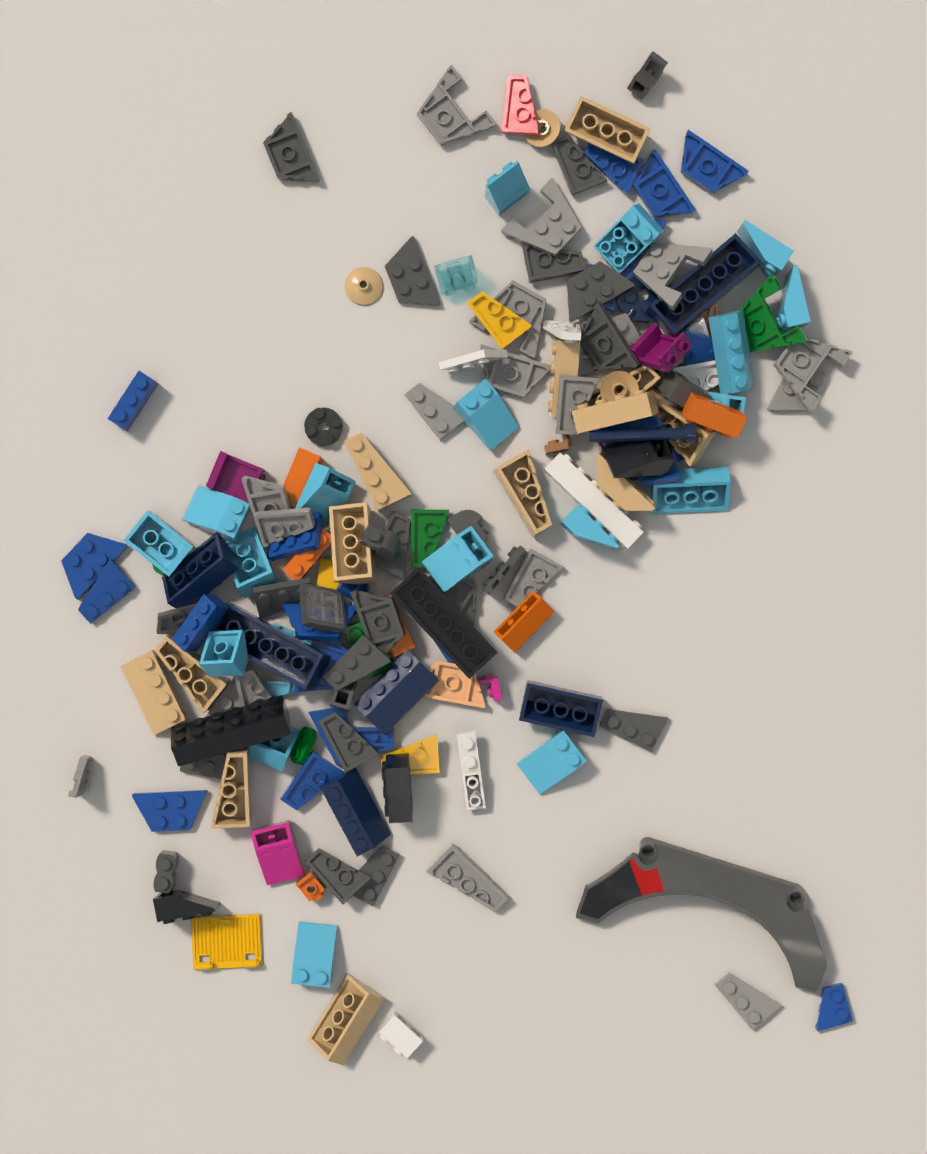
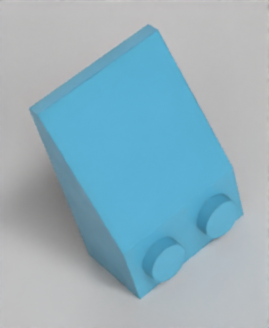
[737,220,794,276]
[775,265,811,333]
[453,379,519,451]
[182,486,251,543]
[123,510,193,577]
[225,527,279,598]
[517,730,587,794]
[291,922,337,988]

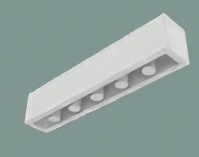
[543,453,643,549]

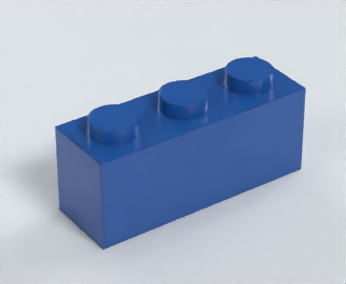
[107,371,159,431]
[172,594,228,652]

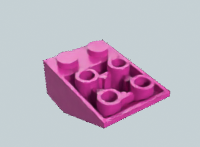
[250,820,304,885]

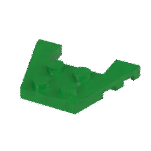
[739,274,809,352]

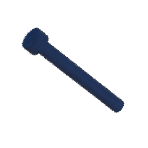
[589,423,696,443]

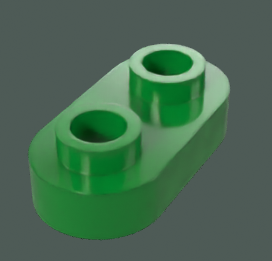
[290,727,317,765]

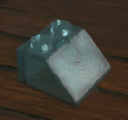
[434,255,478,296]

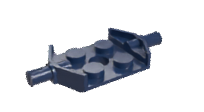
[616,274,671,323]

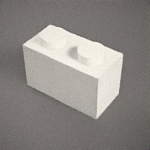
[379,1011,423,1058]

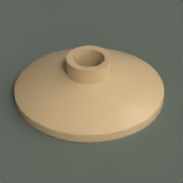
[524,109,561,147]
[345,267,383,305]
[600,371,639,402]

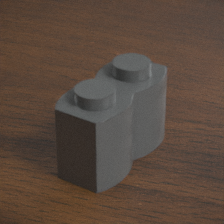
[153,850,179,894]

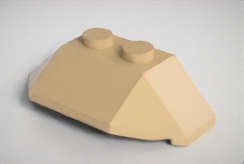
[596,451,657,511]

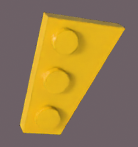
[467,291,532,349]
[381,734,440,775]

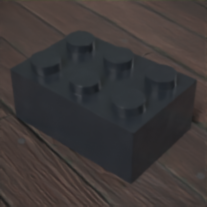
[382,753,413,823]

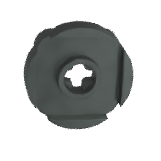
[304,407,343,446]

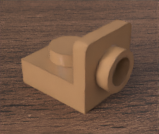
[544,434,572,455]

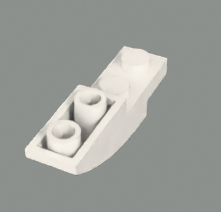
[456,730,486,810]

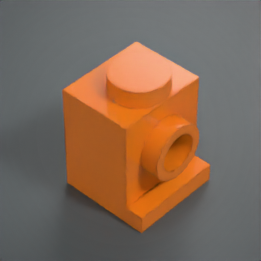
[295,870,326,902]

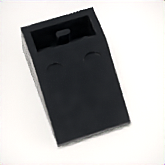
[602,440,674,478]
[153,889,220,924]

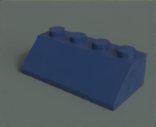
[162,532,239,609]
[354,649,440,735]
[519,680,603,737]
[321,767,391,857]

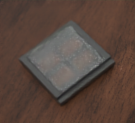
[299,584,347,633]

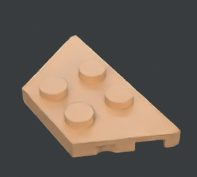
[424,660,485,708]

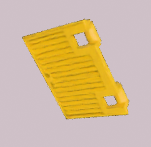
[191,914,263,970]

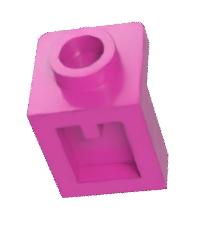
[478,674,502,701]

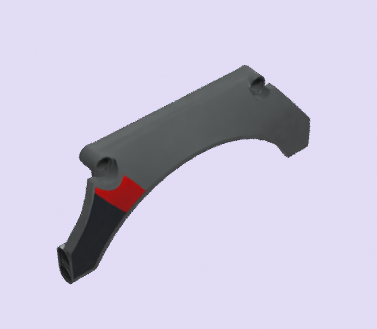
[576,837,827,993]

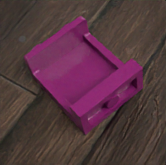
[630,324,692,373]
[206,451,266,503]

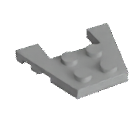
[417,65,496,145]
[501,178,582,257]
[633,242,713,311]
[469,280,546,358]
[773,337,853,413]

